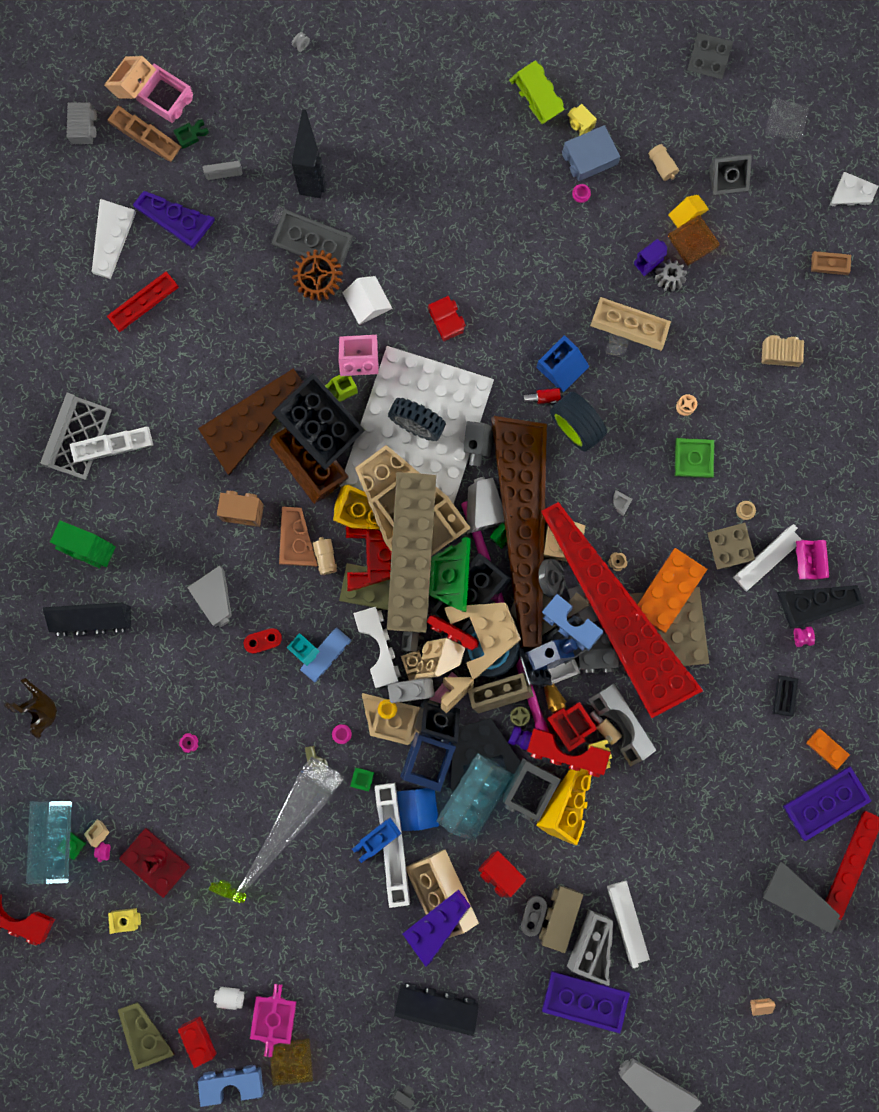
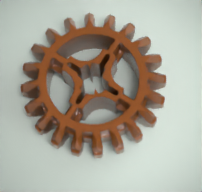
[292,249,343,301]

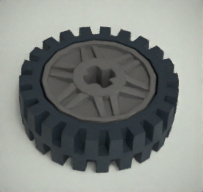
[388,398,446,441]

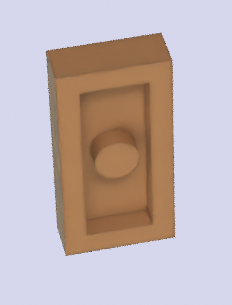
[811,251,851,275]

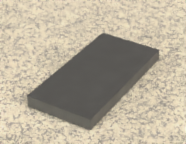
[271,209,353,271]

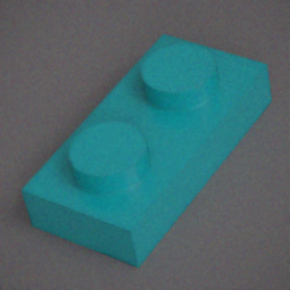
[287,633,320,666]

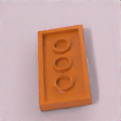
[637,548,707,634]

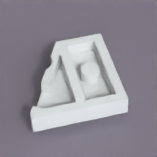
[830,172,878,206]

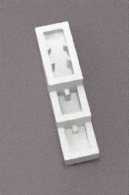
[70,427,153,463]

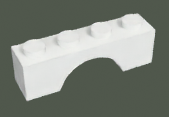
[353,607,401,689]

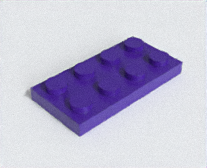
[783,767,871,841]
[542,970,630,1033]

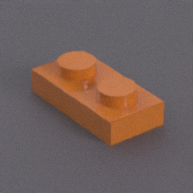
[806,729,850,770]

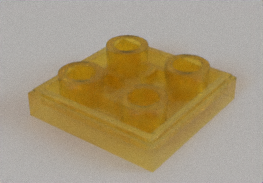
[270,1038,313,1086]

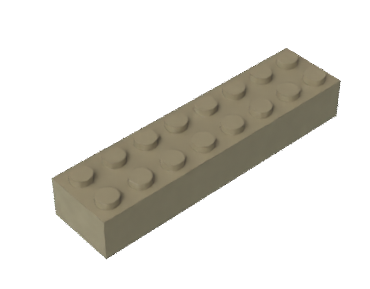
[387,472,437,632]

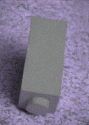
[466,477,504,534]
[187,566,232,627]

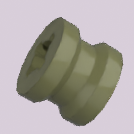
[510,707,530,726]

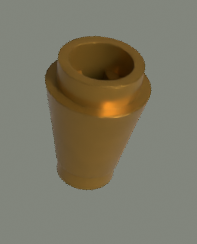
[544,683,567,714]

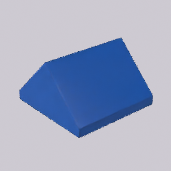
[397,788,439,831]

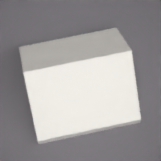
[342,276,392,325]

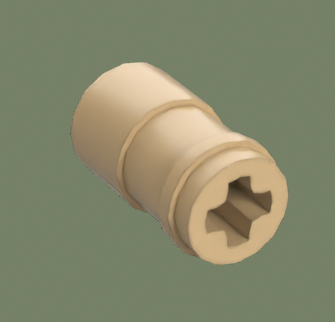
[648,144,679,181]
[313,537,337,575]

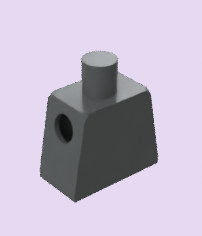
[464,421,494,467]

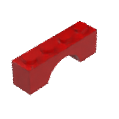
[527,728,611,778]
[0,894,55,945]

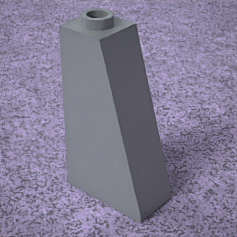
[618,1058,701,1112]

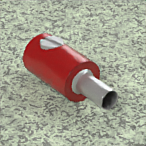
[524,388,561,404]

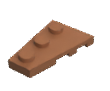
[279,507,318,567]

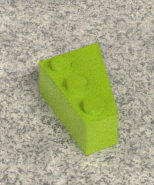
[509,60,565,124]

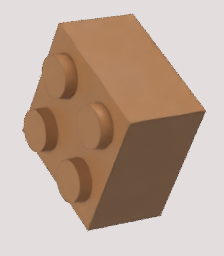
[217,491,264,527]

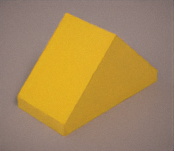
[668,195,709,229]

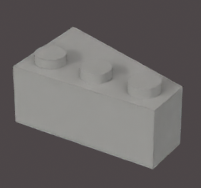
[567,909,613,986]

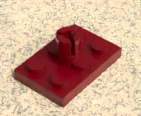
[119,828,191,898]

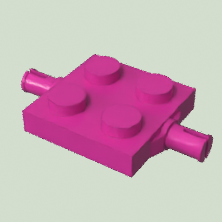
[250,984,297,1057]

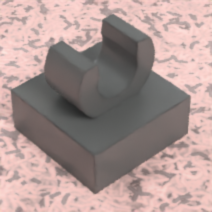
[401,632,424,652]
[390,1085,415,1110]

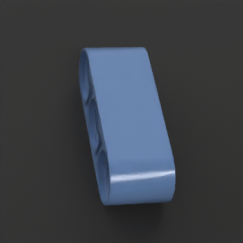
[300,628,351,683]

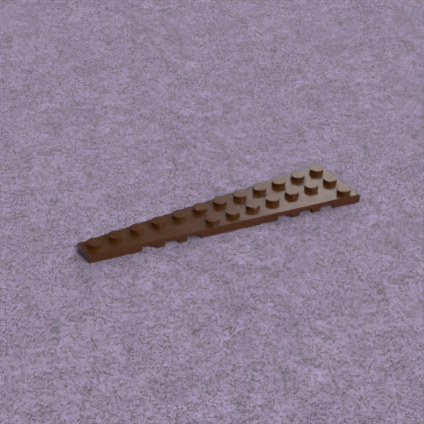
[491,416,547,649]

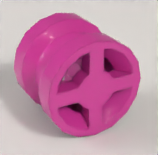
[794,627,815,647]

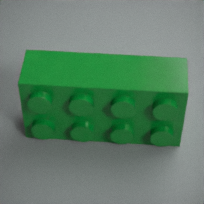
[50,520,116,569]

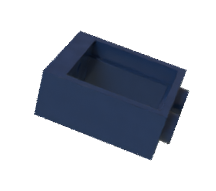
[401,732,456,792]

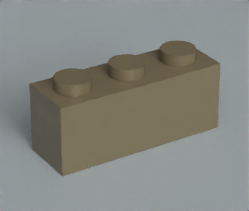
[468,673,534,713]
[539,885,583,953]

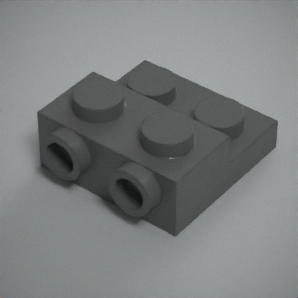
[578,630,619,673]

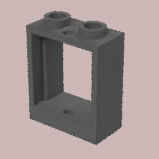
[501,758,561,822]

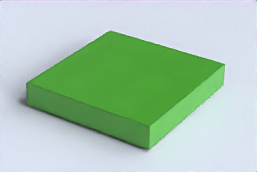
[675,438,714,478]

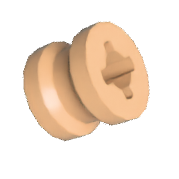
[676,394,697,416]

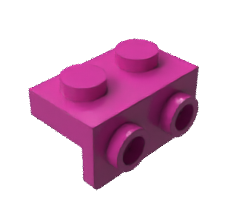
[796,540,829,580]

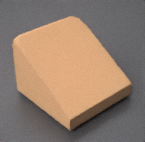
[750,998,775,1016]

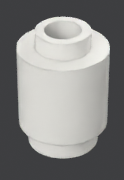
[214,987,244,1010]

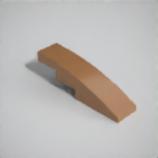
[108,105,181,162]

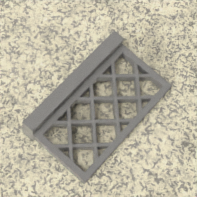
[40,393,112,480]

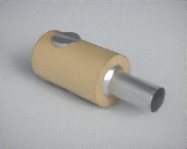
[589,710,622,745]

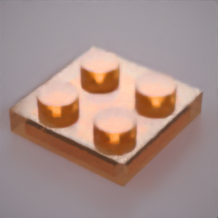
[668,215,720,266]

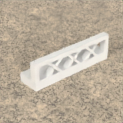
[733,524,802,591]
[607,881,650,968]

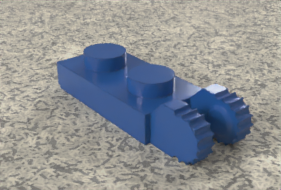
[352,818,402,863]

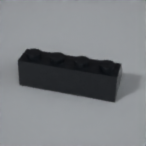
[430,553,512,632]
[43,602,131,637]
[394,982,479,1036]

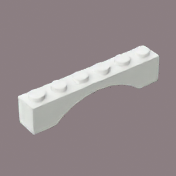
[374,783,410,908]

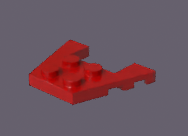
[346,526,392,591]

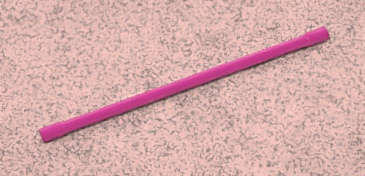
[461,501,549,732]

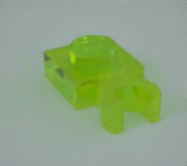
[209,880,247,903]

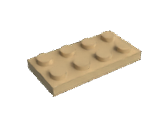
[590,297,671,351]

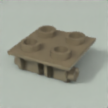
[708,523,755,570]

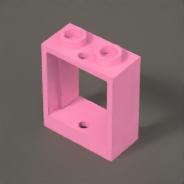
[136,64,193,123]
[339,335,378,376]

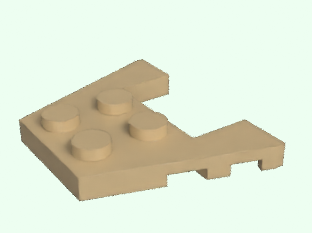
[444,603,521,679]

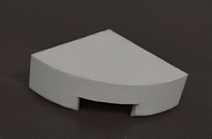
[613,490,633,516]

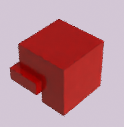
[547,702,597,752]

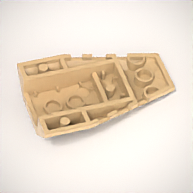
[355,445,470,555]

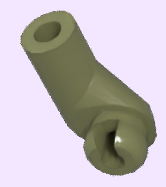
[305,746,328,771]

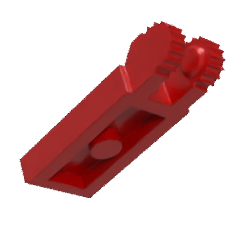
[427,615,479,650]

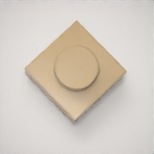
[84,819,109,848]

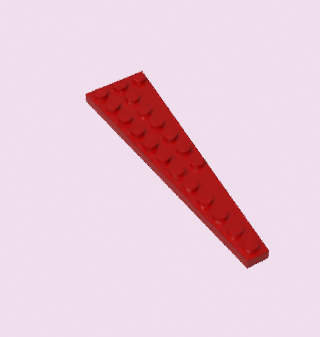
[541,502,703,718]

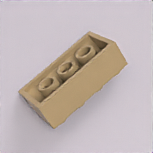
[406,850,479,938]

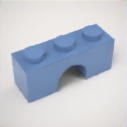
[542,594,603,651]
[198,1065,264,1107]

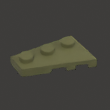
[118,1002,175,1070]

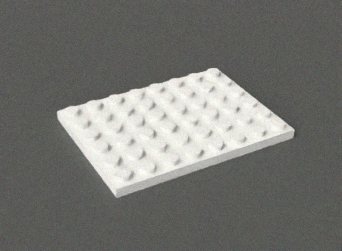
[340,346,494,504]

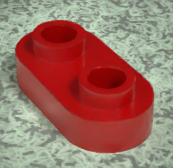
[244,628,282,654]

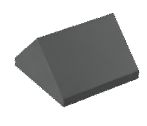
[709,154,752,195]

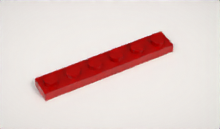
[825,810,879,920]

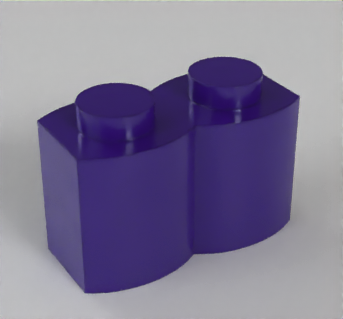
[634,239,667,276]

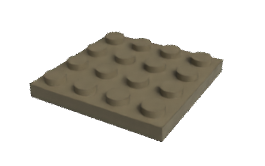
[630,587,709,666]

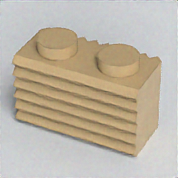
[762,335,804,367]

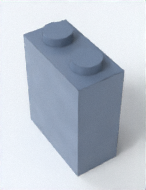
[562,125,620,181]

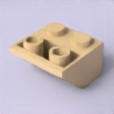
[416,638,465,679]

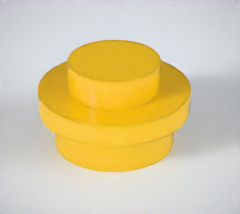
[378,699,397,719]

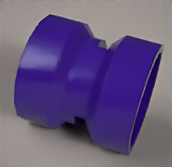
[508,725,532,751]

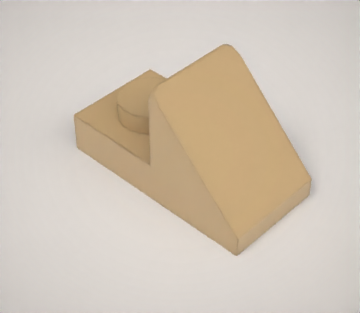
[441,677,474,713]

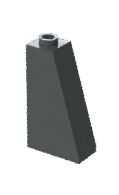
[762,862,841,934]

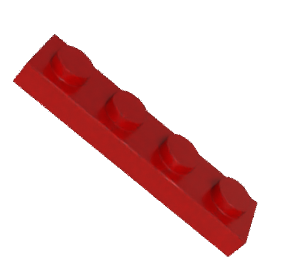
[107,271,179,332]

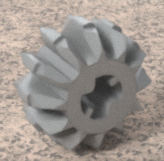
[655,259,687,292]

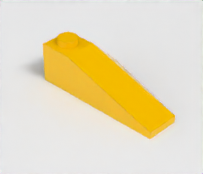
[333,485,380,530]
[537,769,591,845]

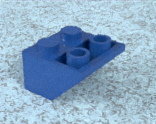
[536,335,589,393]

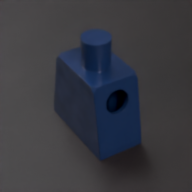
[527,638,578,671]

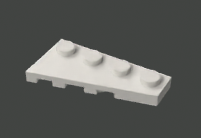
[92,199,136,279]

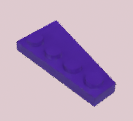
[133,191,215,249]

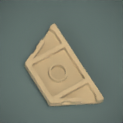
[362,693,420,745]

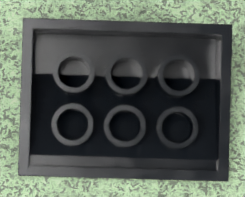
[292,109,327,198]
[272,373,365,470]

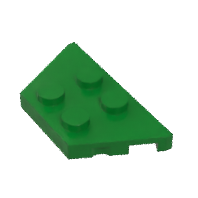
[429,537,471,612]

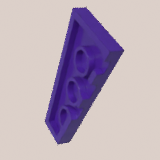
[403,890,471,967]

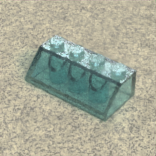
[436,754,514,842]
[25,800,72,884]

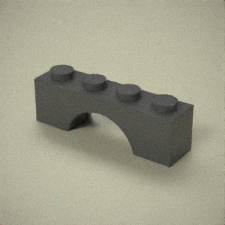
[588,684,656,767]

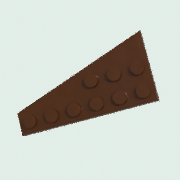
[198,368,302,476]

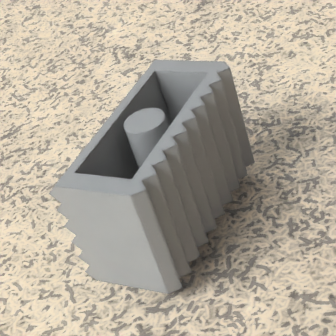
[67,102,97,144]
[388,678,435,703]

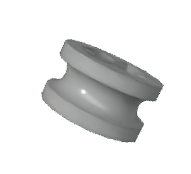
[292,32,310,52]

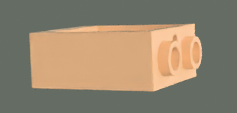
[104,56,156,99]

